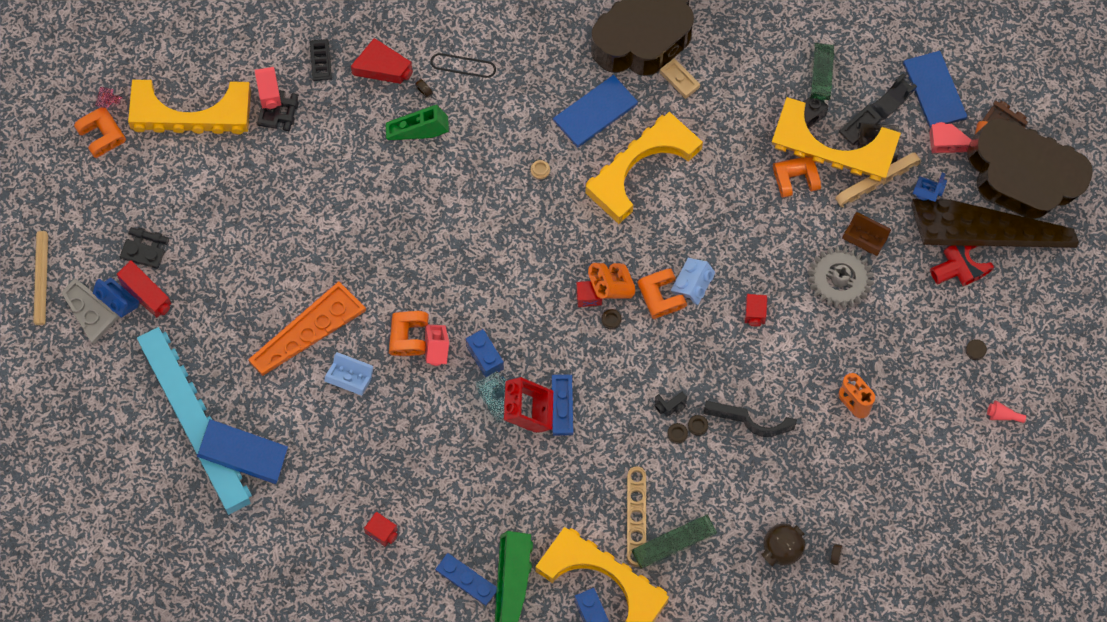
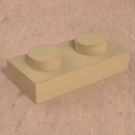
[660,58,700,99]

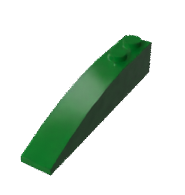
[495,531,533,622]

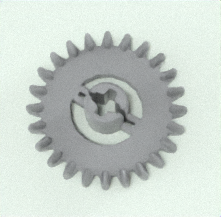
[808,246,874,309]

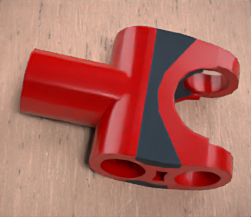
[930,245,995,286]

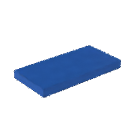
[903,51,968,129]
[553,75,638,148]
[197,419,288,484]

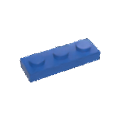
[552,375,573,436]
[435,553,497,606]

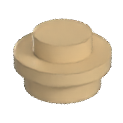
[531,160,550,179]

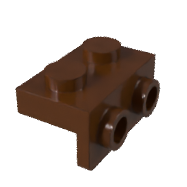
[982,100,1028,128]
[842,212,891,256]

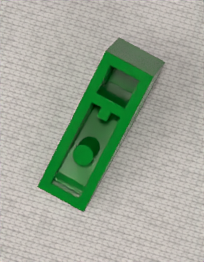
[386,104,449,140]

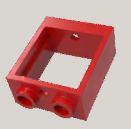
[504,377,554,433]

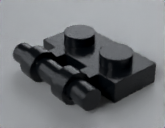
[257,90,299,131]
[119,227,169,269]

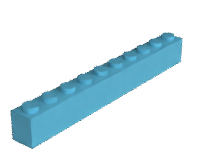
[137,327,252,515]

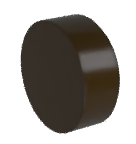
[415,79,433,98]
[601,309,622,330]
[966,339,987,360]
[688,415,708,436]
[667,423,688,444]
[830,544,843,566]

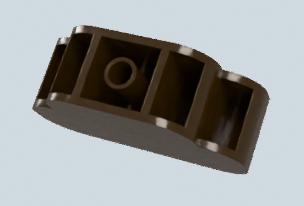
[591,0,694,76]
[967,119,1093,219]

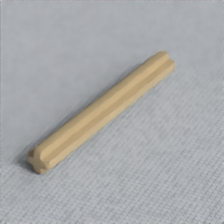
[33,231,48,325]

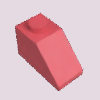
[255,67,281,109]
[929,122,971,153]
[425,324,449,366]

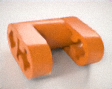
[74,107,126,158]
[773,156,821,198]
[588,263,635,299]
[637,269,687,319]
[389,311,429,356]
[839,373,875,419]

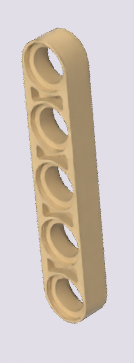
[835,152,921,207]
[627,466,646,567]

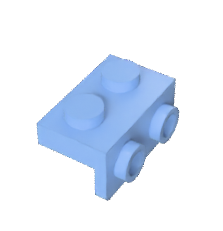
[671,258,715,305]
[324,352,373,396]

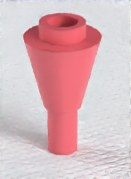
[987,401,1026,423]

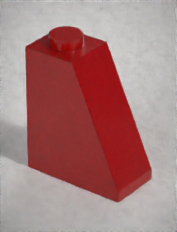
[351,38,413,84]
[117,260,171,318]

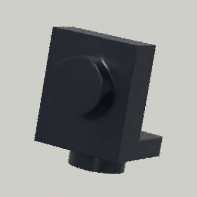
[654,391,687,417]

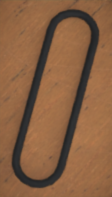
[430,53,496,78]

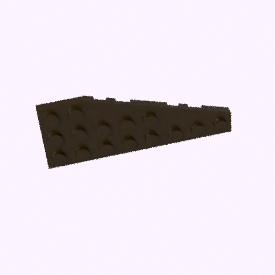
[911,199,1079,248]

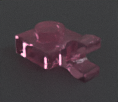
[95,87,122,108]

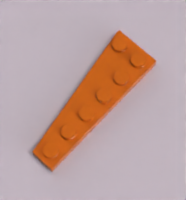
[248,281,366,376]

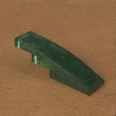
[810,43,834,100]
[631,514,717,569]

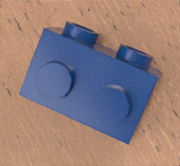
[913,172,947,202]
[93,278,140,318]

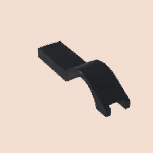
[839,73,917,145]
[703,400,797,437]

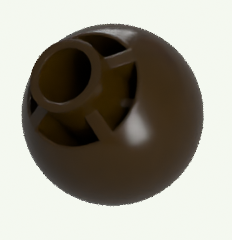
[761,523,805,567]

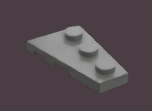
[61,278,120,345]

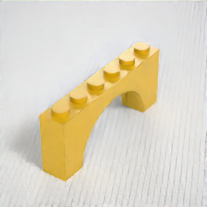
[128,80,251,134]
[772,97,901,182]
[585,112,703,224]
[535,527,669,622]

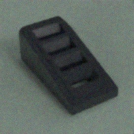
[309,39,332,81]

